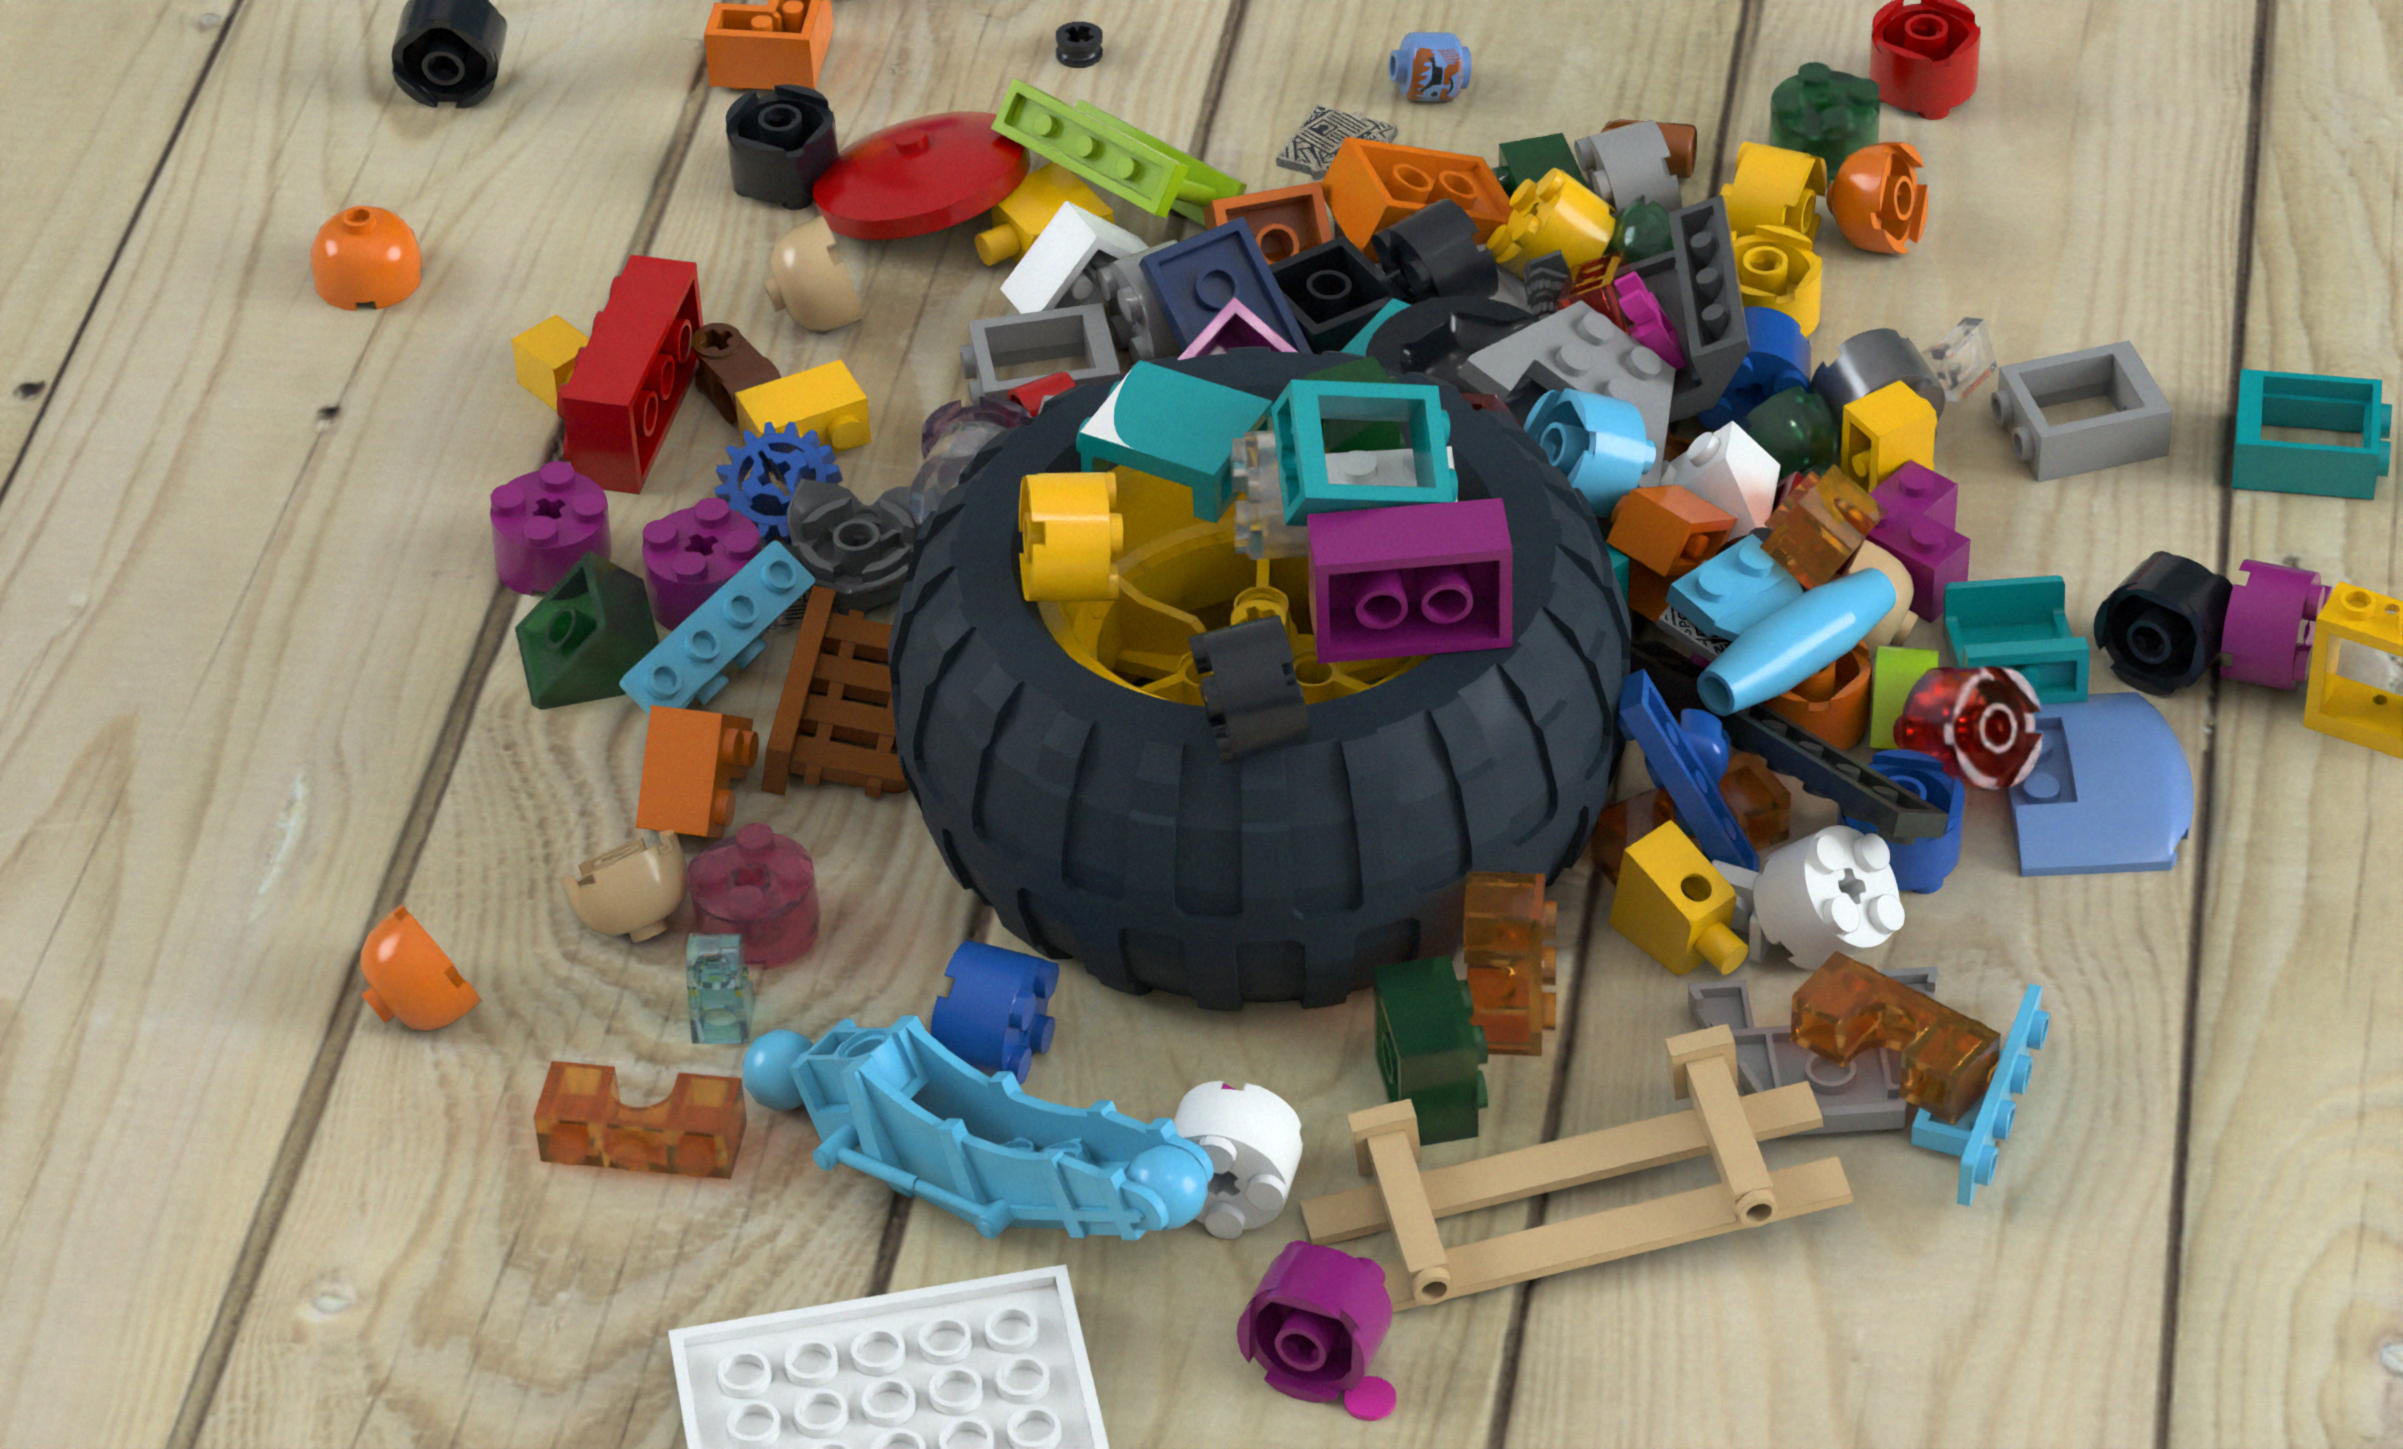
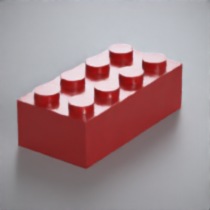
[556,254,704,494]

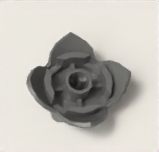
[784,478,935,616]

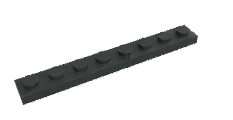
[1630,640,1949,845]

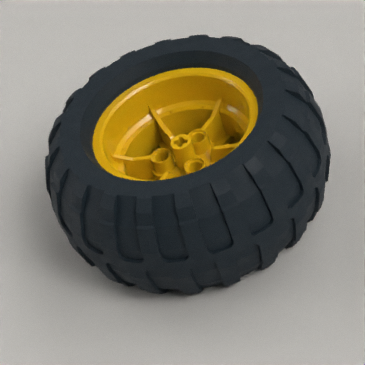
[888,347,1631,1011]

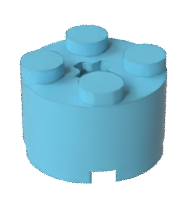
[1523,388,1656,518]

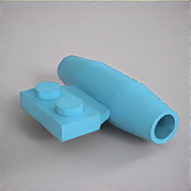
[1665,533,1896,716]

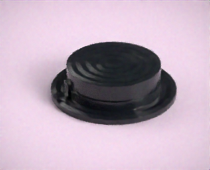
[1365,296,1549,428]

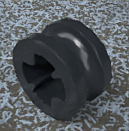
[1056,21,1103,68]

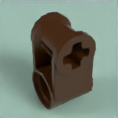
[691,323,782,426]

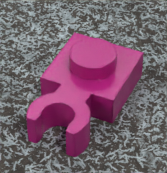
[1614,271,1686,371]

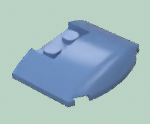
[1991,692,2194,877]

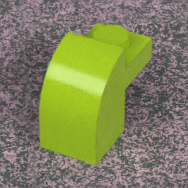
[1870,646,1939,752]

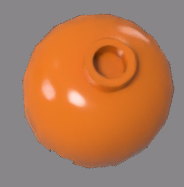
[1826,142,1929,254]
[311,206,423,311]
[360,904,483,1032]

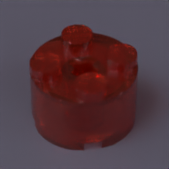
[1893,666,2043,791]

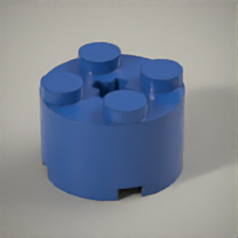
[1698,307,1812,445]
[1836,750,1965,894]
[930,940,1059,1085]

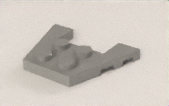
[1457,300,1676,488]
[1688,966,1938,1137]

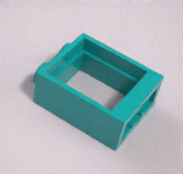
[2231,369,2392,499]
[1271,379,1458,526]

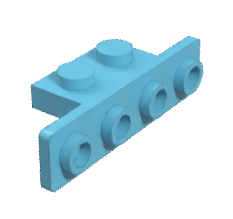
[619,540,815,716]
[1911,983,2050,1207]

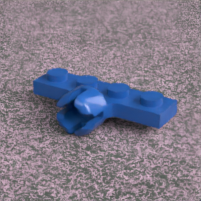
[1617,669,1760,873]

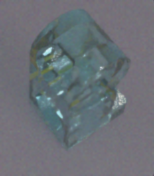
[686,933,755,1044]

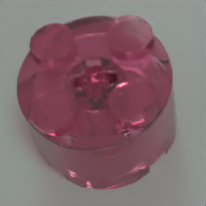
[688,823,821,970]

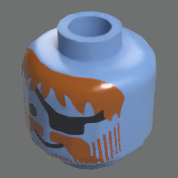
[1389,32,1472,102]

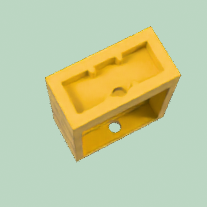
[2303,581,2403,759]

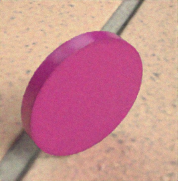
[1343,1376,1396,1421]

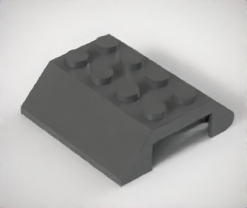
[1523,195,1750,423]

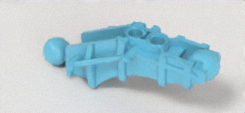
[742,1015,1214,1240]

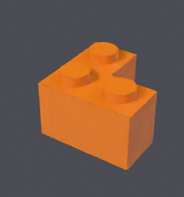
[704,0,834,90]
[1606,485,1738,623]
[635,705,759,838]

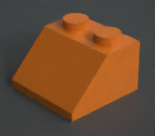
[1203,181,1332,265]

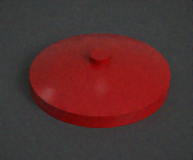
[813,111,1031,240]

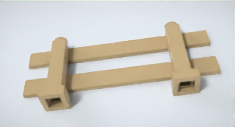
[1300,1023,1853,1312]

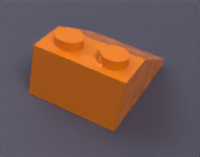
[1321,137,1514,263]

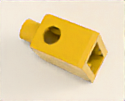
[975,161,1115,266]
[1609,820,1749,975]

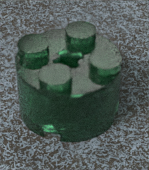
[1769,62,1881,189]

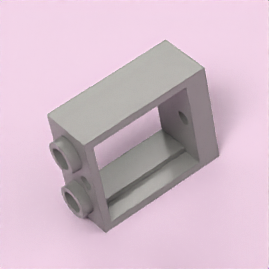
[960,303,1121,436]
[1991,340,2173,483]

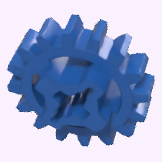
[714,422,843,547]

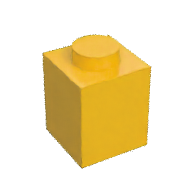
[511,314,590,412]

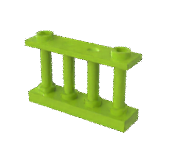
[991,78,1247,227]

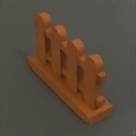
[761,585,910,798]

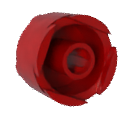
[1869,0,1981,120]

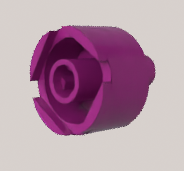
[490,461,612,597]
[642,498,762,631]
[2220,559,2333,692]
[1237,1240,1393,1403]

